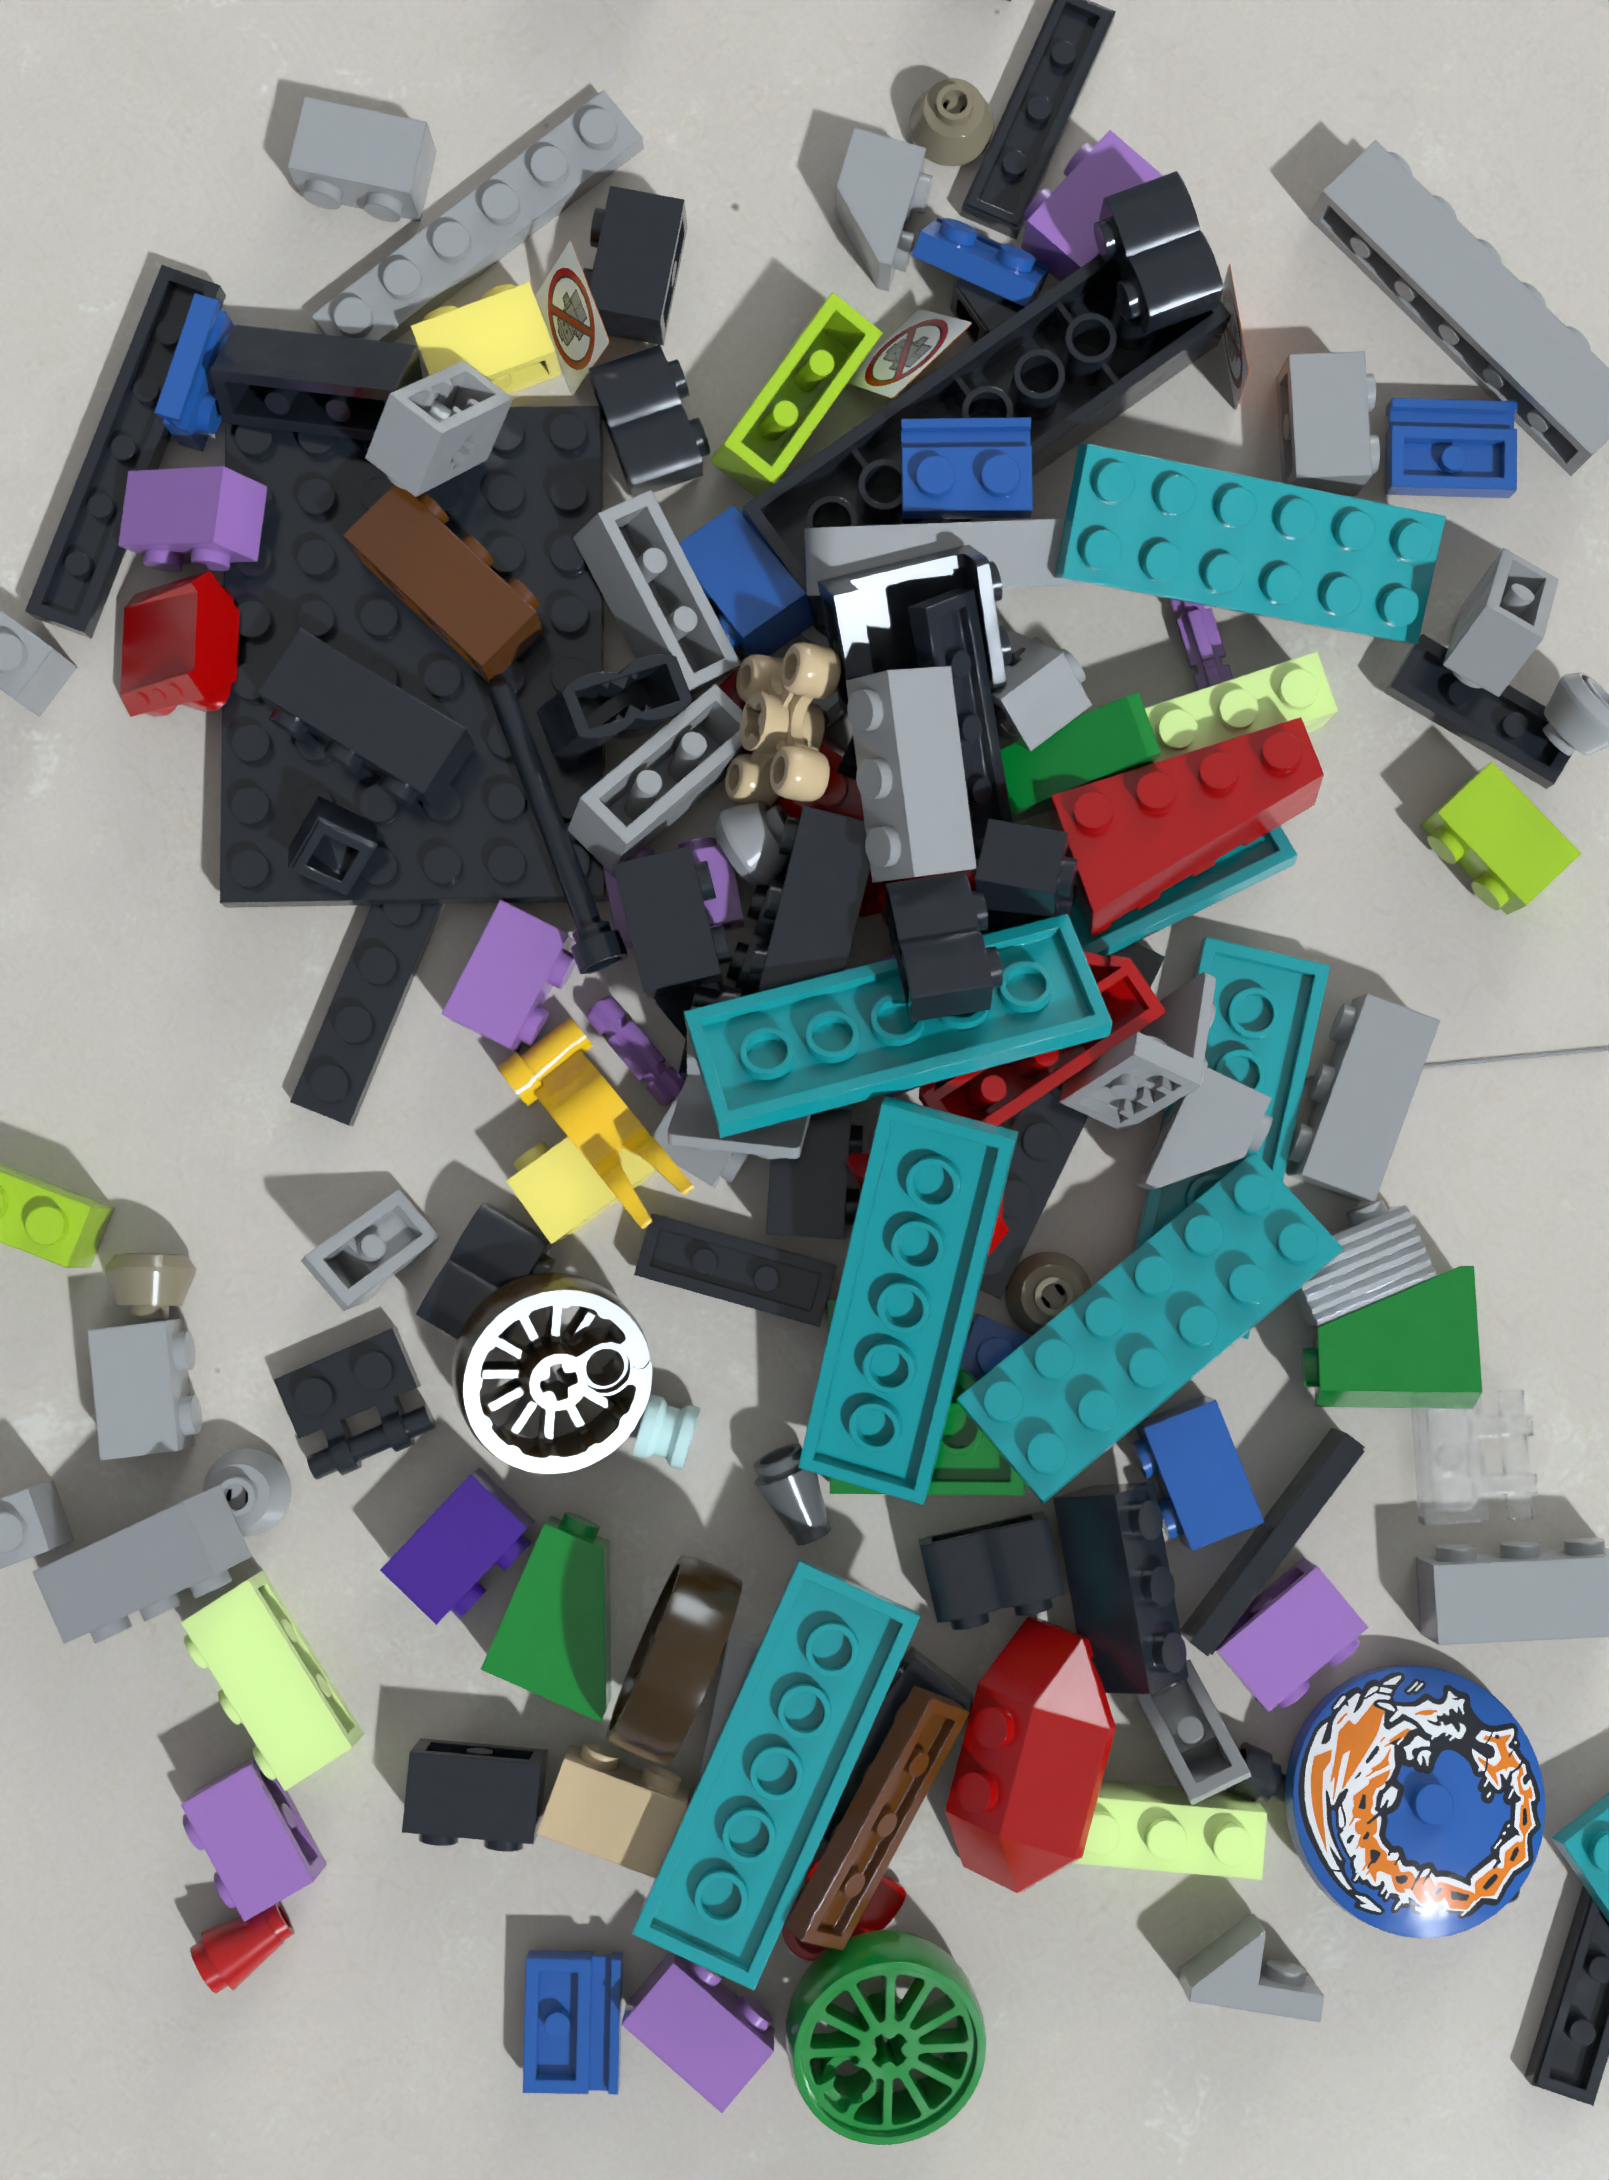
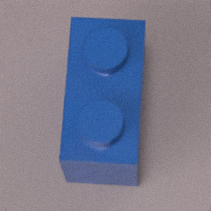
[679,505,815,657]
[1131,1395,1265,1551]

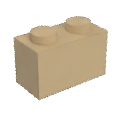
[536,1742,691,1878]

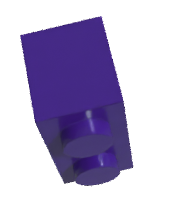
[380,1468,535,1625]

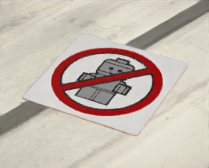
[535,241,609,395]
[1220,264,1249,410]
[847,309,972,399]

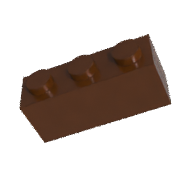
[343,485,544,685]

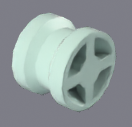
[633,1394,701,1470]

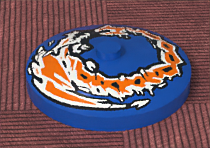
[1285,1665,1546,1938]

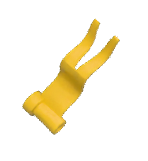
[496,1017,694,1230]

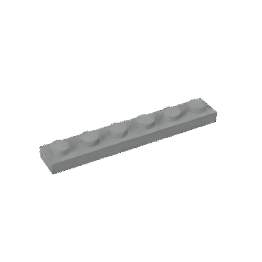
[311,90,644,342]

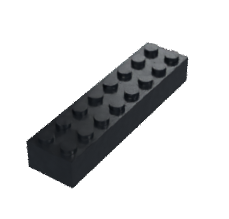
[742,254,1232,630]

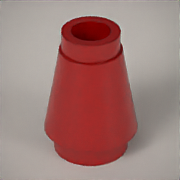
[190,1902,295,1994]

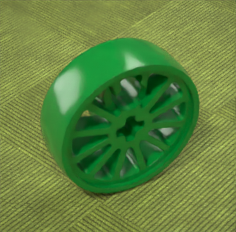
[785,1930,986,2145]

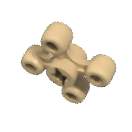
[725,642,841,806]

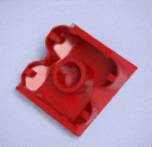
[120,570,240,717]

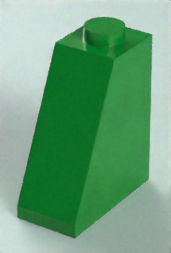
[1001,692,1161,823]
[1302,1266,1482,1409]
[480,1512,611,1722]

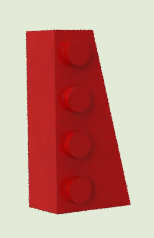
[1051,717,1324,938]

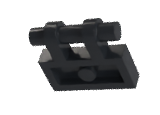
[274,1327,436,1480]

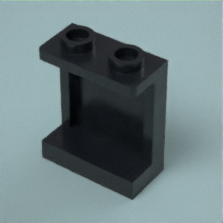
[817,545,1012,716]

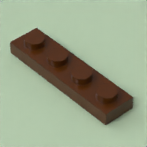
[785,1686,970,1950]

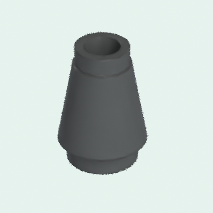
[754,1443,831,1546]

